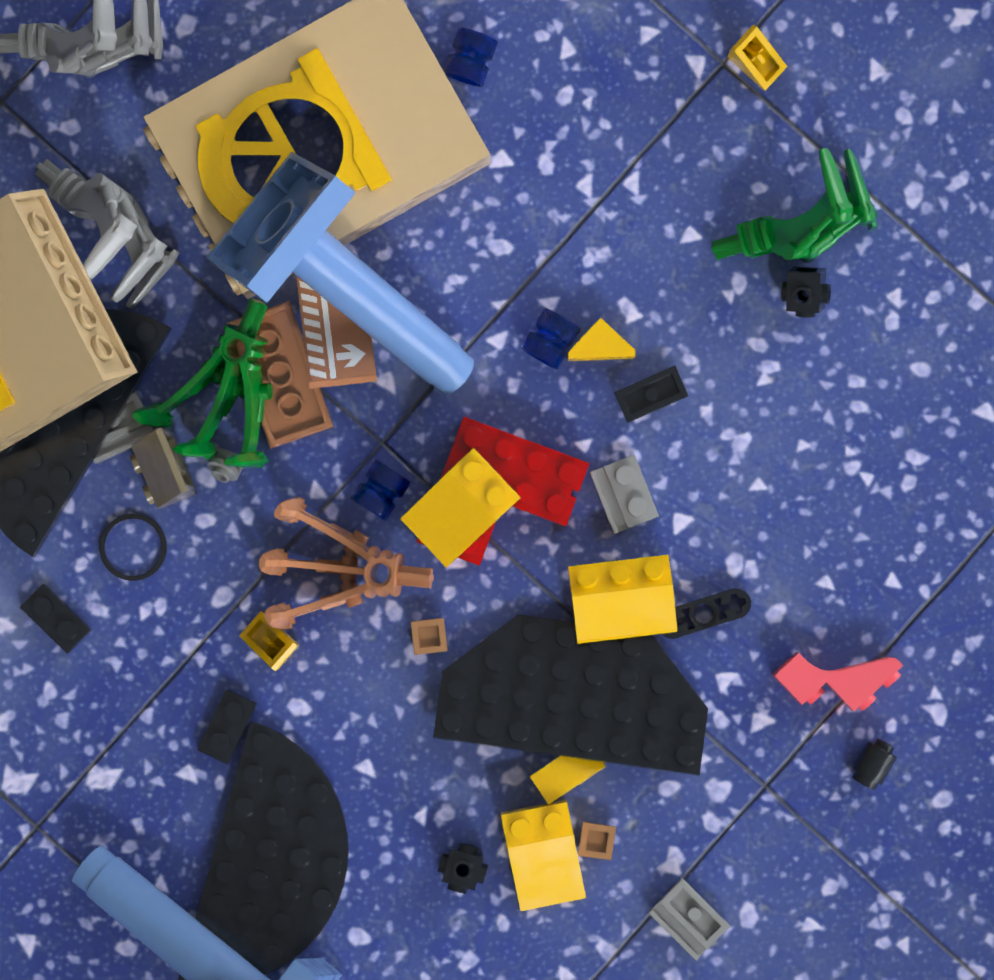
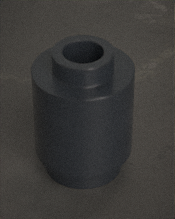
[852,738,897,790]

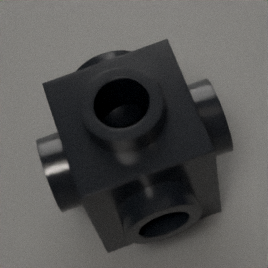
[781,266,831,318]
[438,843,488,894]

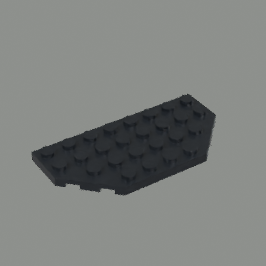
[433,614,708,776]

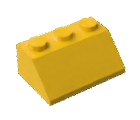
[568,555,677,644]

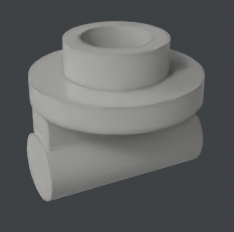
[207,446,244,483]

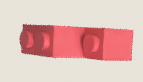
[772,652,903,712]

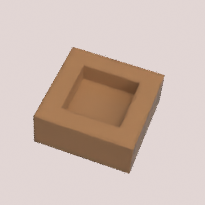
[411,618,448,655]
[578,821,616,860]

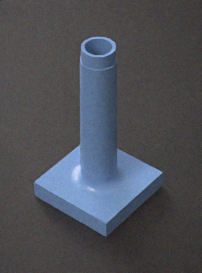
[206,152,474,394]
[72,845,343,980]

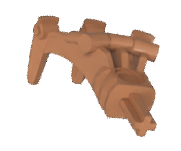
[259,496,434,630]

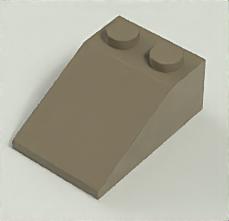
[129,427,197,509]

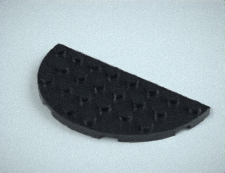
[0,309,172,557]
[178,721,349,980]

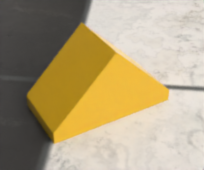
[727,24,788,91]
[567,318,635,361]
[239,611,300,671]

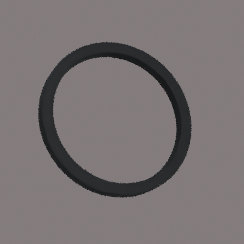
[99,514,167,581]

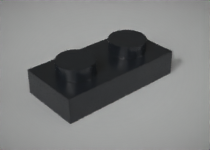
[614,366,689,423]
[20,583,92,654]
[198,689,257,764]

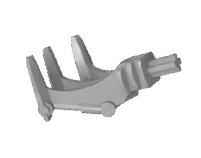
[0,0,164,78]
[35,159,180,309]

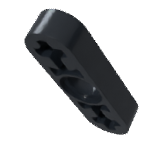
[661,589,751,639]

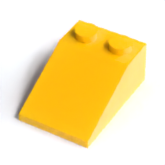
[400,448,521,568]
[501,799,586,911]

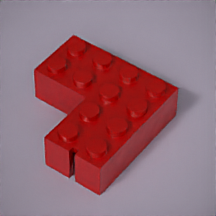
[417,417,590,566]

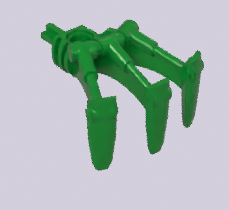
[711,148,877,263]
[132,298,273,468]

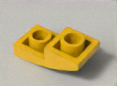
[530,756,606,805]

